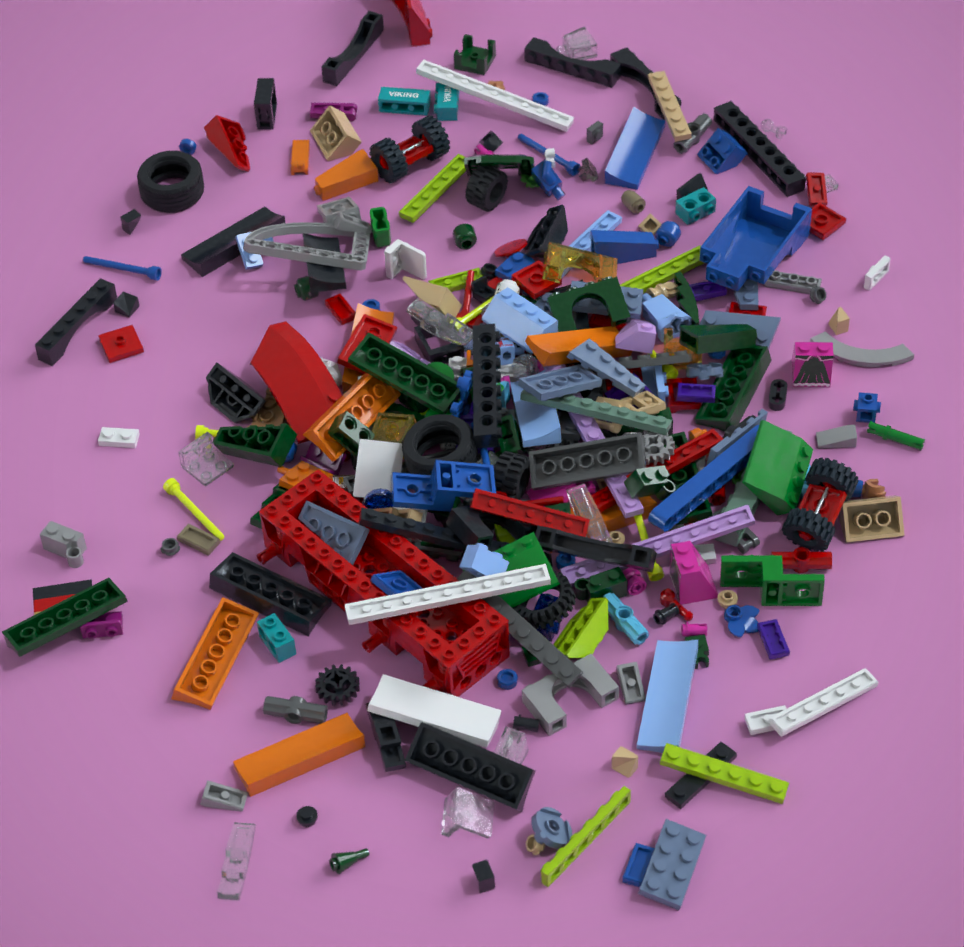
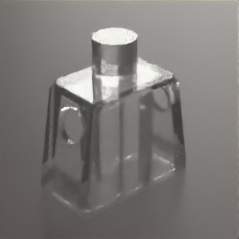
[556,27,597,60]
[494,726,529,764]

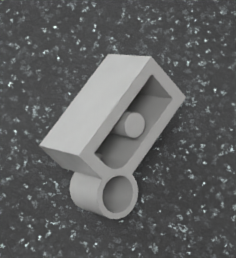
[40,521,87,568]

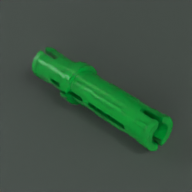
[867,421,925,451]

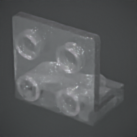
[178,432,234,486]
[441,787,494,839]

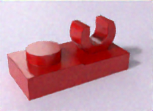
[806,172,828,206]

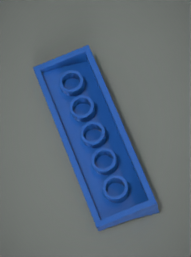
[605,107,666,190]

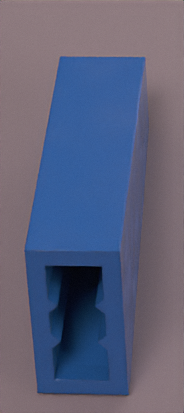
[591,230,659,268]

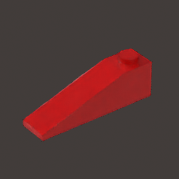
[204,115,250,172]

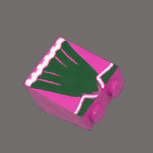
[792,342,834,387]
[670,541,718,605]

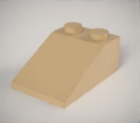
[403,276,462,321]

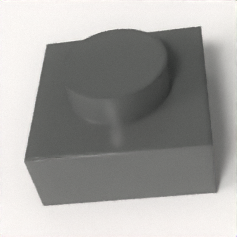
[587,121,603,145]

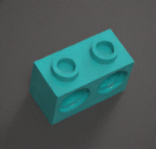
[675,187,716,225]
[257,613,296,663]

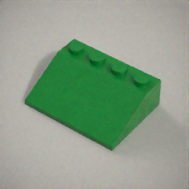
[742,420,813,516]
[462,532,560,608]

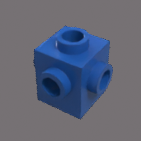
[853,392,881,423]

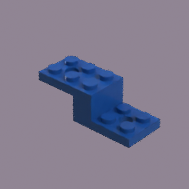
[391,460,496,512]

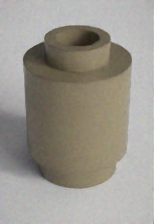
[621,190,646,214]

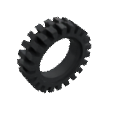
[513,571,576,630]

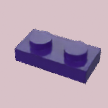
[690,281,727,301]

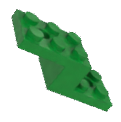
[720,555,825,606]

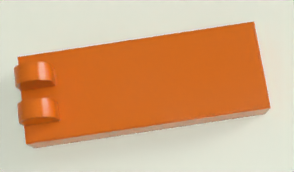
[291,140,310,175]

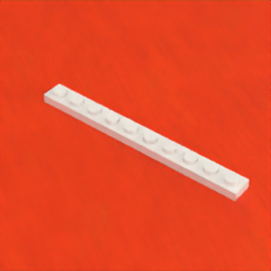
[416,59,574,132]
[344,564,551,625]

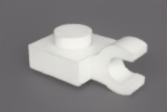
[448,356,467,380]

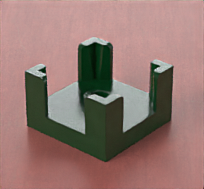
[454,34,496,75]

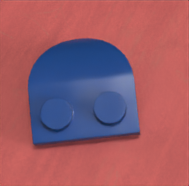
[495,251,535,287]

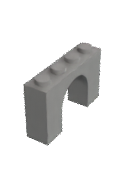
[522,654,619,736]

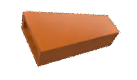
[314,149,379,201]

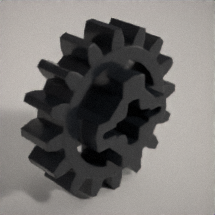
[315,664,360,706]

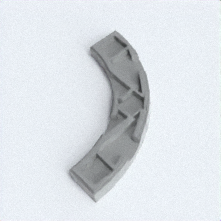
[810,331,914,367]

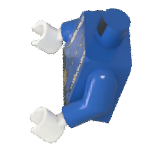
[531,148,566,200]

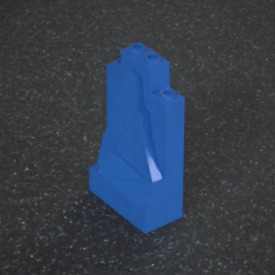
[699,186,812,291]

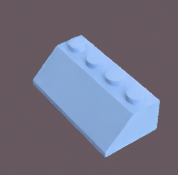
[482,287,558,354]

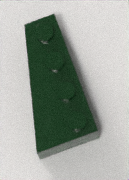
[212,423,298,467]

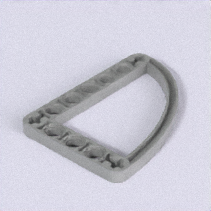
[243,222,370,270]

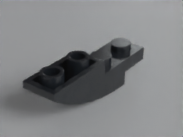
[366,702,406,772]

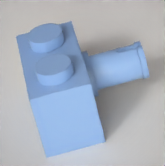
[459,543,509,578]

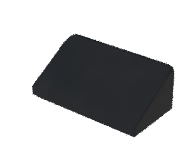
[676,173,708,200]

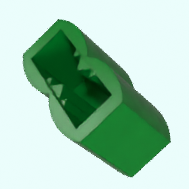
[370,207,391,247]

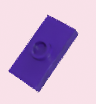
[677,383,716,403]
[757,619,790,660]

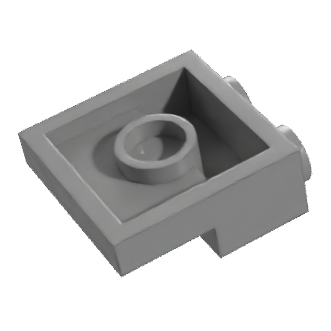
[317,197,361,223]

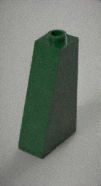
[679,324,757,354]

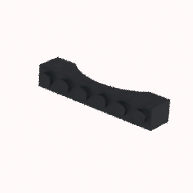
[321,11,384,86]
[524,37,621,88]
[610,47,682,120]
[35,278,117,366]
[535,525,657,572]

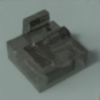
[577,158,599,182]

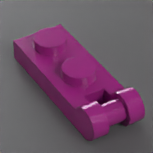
[310,102,358,121]

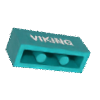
[434,83,460,121]
[378,87,431,116]

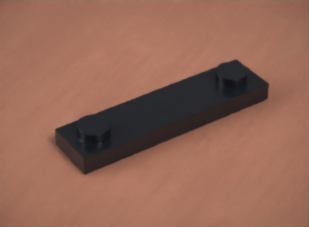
[665,742,737,809]

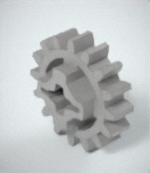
[643,430,675,466]

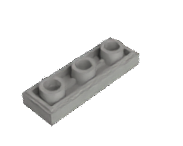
[765,270,822,294]

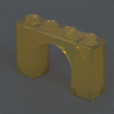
[542,242,618,283]

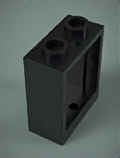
[254,78,277,130]
[414,317,465,364]

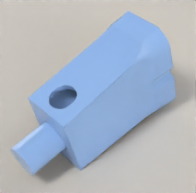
[642,293,691,343]

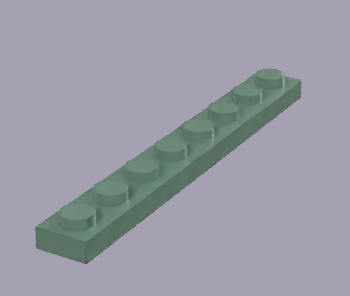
[520,389,672,435]

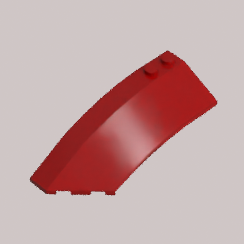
[391,0,433,47]
[250,321,342,444]

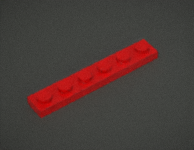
[470,488,590,537]

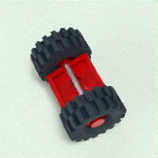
[369,115,450,183]
[782,457,859,552]

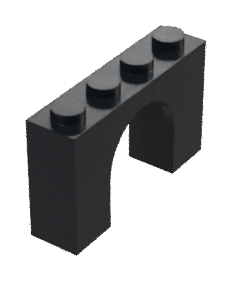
[446,497,537,550]

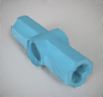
[603,592,649,645]

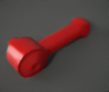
[660,588,693,621]

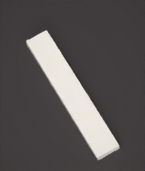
[768,668,879,737]

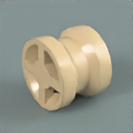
[646,283,668,299]

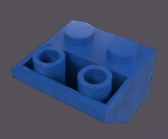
[697,128,748,174]

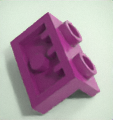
[300,442,347,475]
[80,611,123,639]

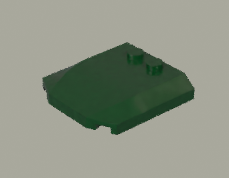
[464,154,535,176]

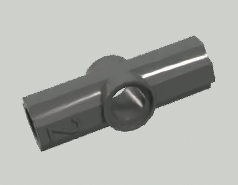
[673,113,712,154]
[263,696,328,724]

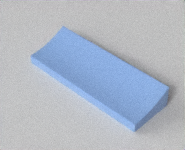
[510,370,561,447]
[637,639,698,753]

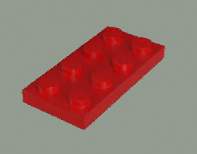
[337,314,398,374]

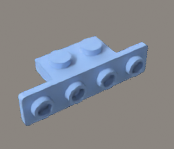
[641,365,669,402]

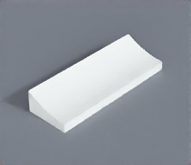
[367,674,501,748]

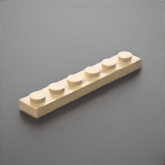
[648,71,691,142]

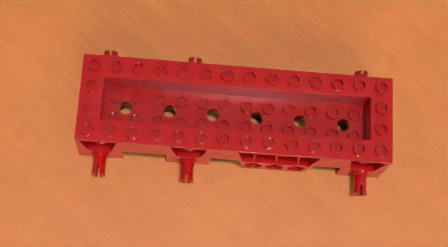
[256,469,510,697]

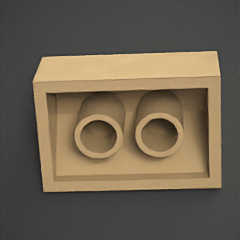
[310,106,362,161]
[839,495,905,542]

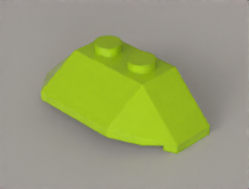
[553,598,609,658]

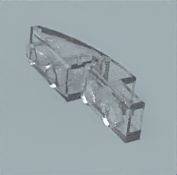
[406,297,473,346]

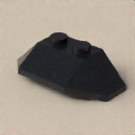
[522,204,568,258]
[206,362,266,424]

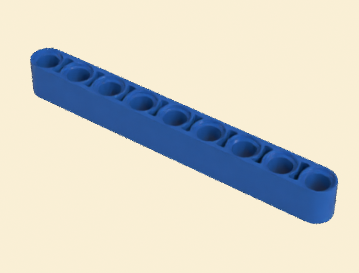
[648,425,759,532]

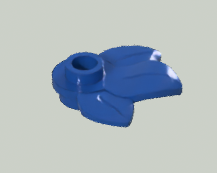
[724,605,760,637]

